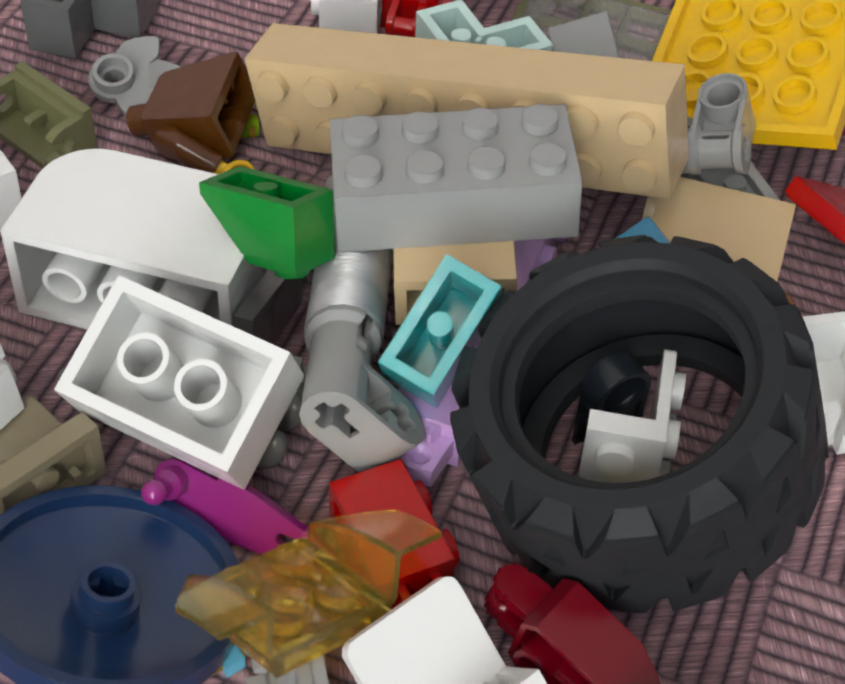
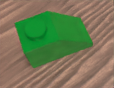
[199,166,334,279]

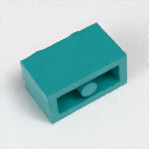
[378,254,502,408]

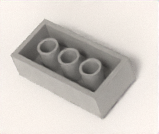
[329,104,582,252]

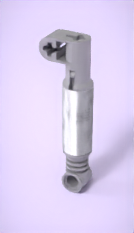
[299,174,425,472]

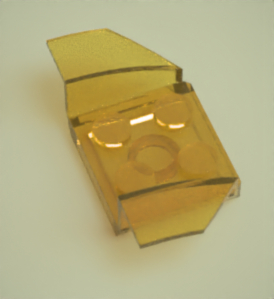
[175,509,442,678]

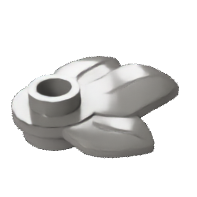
[88,36,180,115]

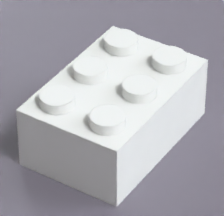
[54,275,305,490]

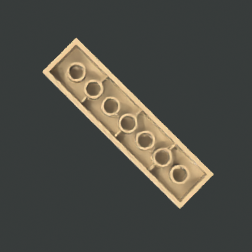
[244,23,689,199]

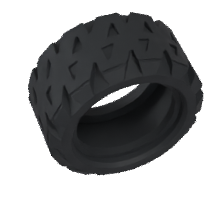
[450,235,829,613]

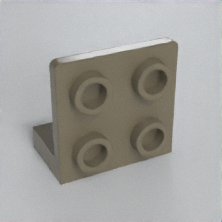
[0,396,107,515]

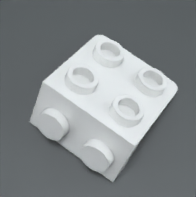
[578,349,686,483]
[342,576,547,684]

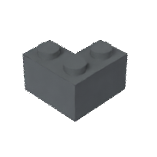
[20,0,158,59]

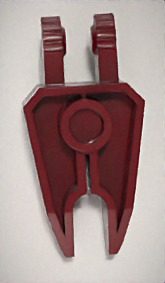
[484,562,661,684]

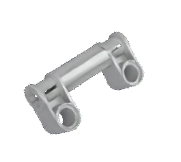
[682,73,756,175]

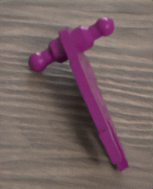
[141,456,341,579]

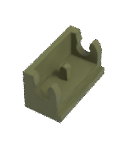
[0,61,97,169]

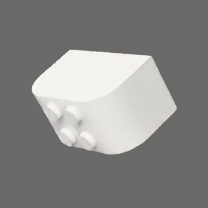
[0,149,265,329]

